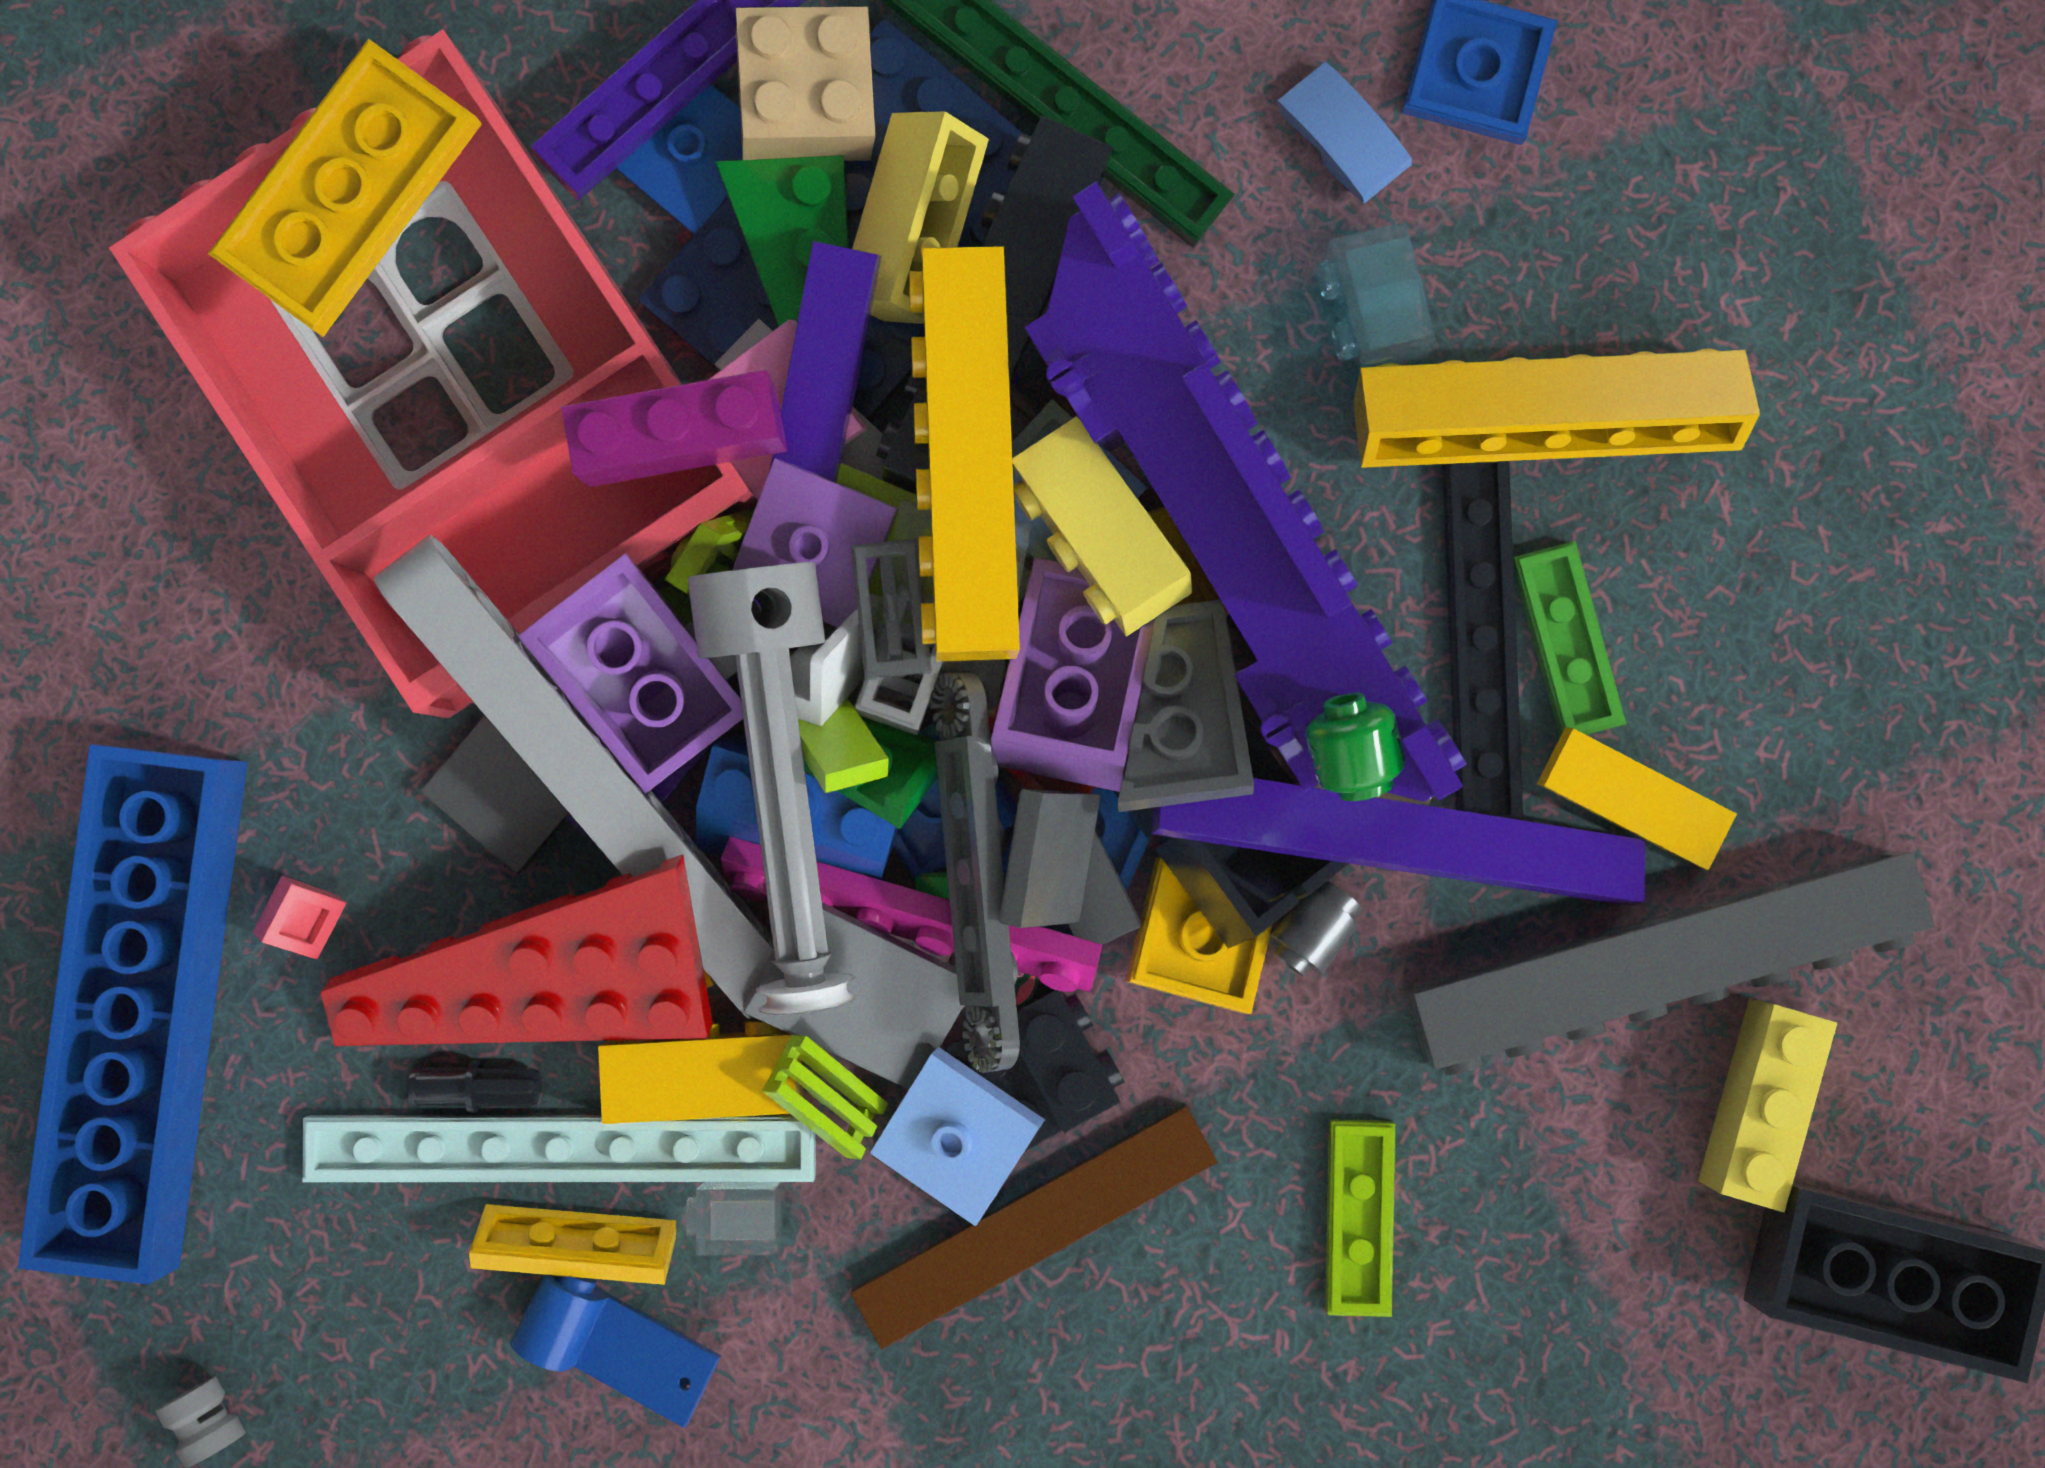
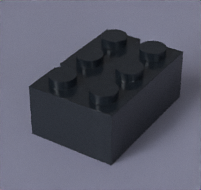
[1114,714,1349,949]

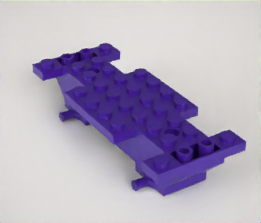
[1025,181,1467,802]

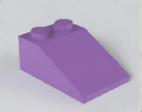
[518,553,743,794]
[991,557,1155,792]

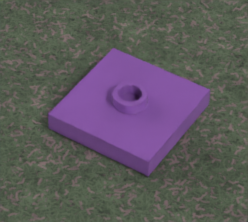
[732,459,900,628]

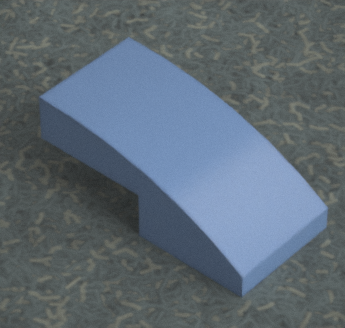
[1277,61,1412,204]

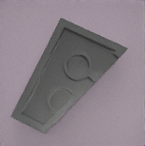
[1118,599,1254,812]

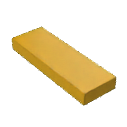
[1537,727,1737,870]
[469,1204,676,1285]

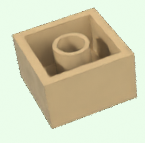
[736,7,875,161]

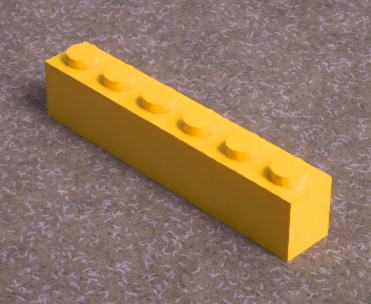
[909,247,1020,662]
[1354,348,1760,468]

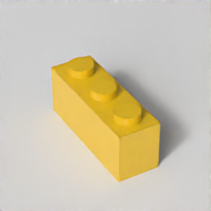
[598,1019,803,1124]

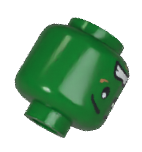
[1306,692,1405,801]

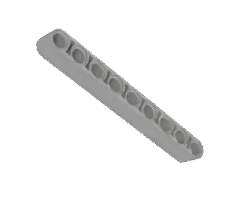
[374,535,774,1021]

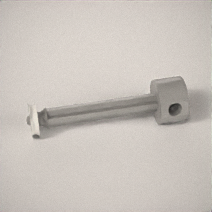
[687,562,857,1015]

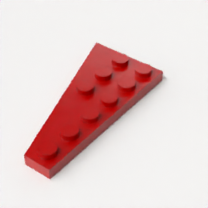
[320,854,713,1046]

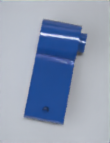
[510,1275,722,1428]

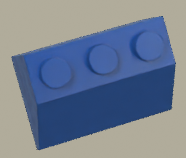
[695,729,899,881]

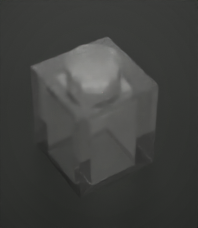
[685,1182,782,1255]

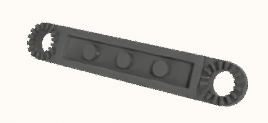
[931,671,1020,1073]

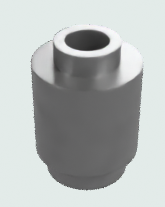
[1270,881,1363,977]

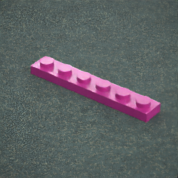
[721,836,1103,992]

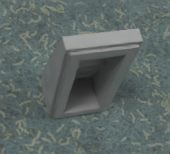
[855,584,944,735]

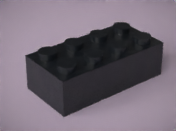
[1743,1180,2045,1384]

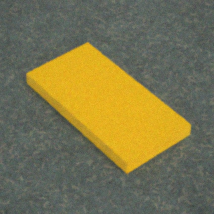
[208,38,482,337]

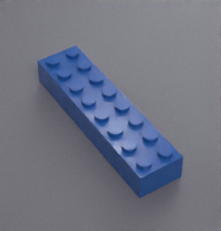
[18,744,248,1285]

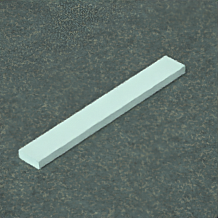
[302,1115,816,1182]

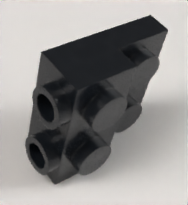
[946,988,1125,1151]

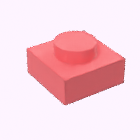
[252,876,346,960]

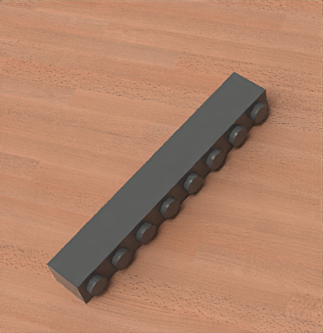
[1403,851,1935,1075]

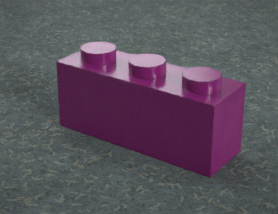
[561,370,787,487]

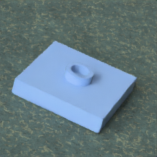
[870,1047,1045,1226]

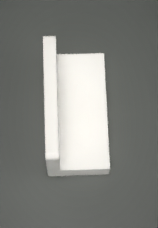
[790,594,884,726]

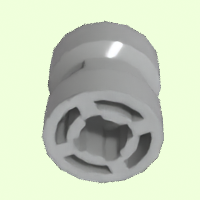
[155,1376,246,1468]

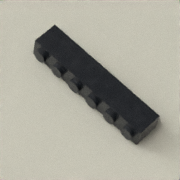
[876,115,1113,493]

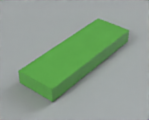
[1513,541,1626,737]

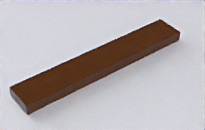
[850,1104,1218,1350]

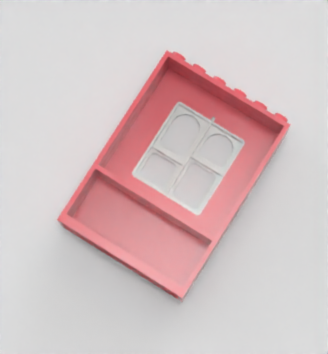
[109,29,758,718]

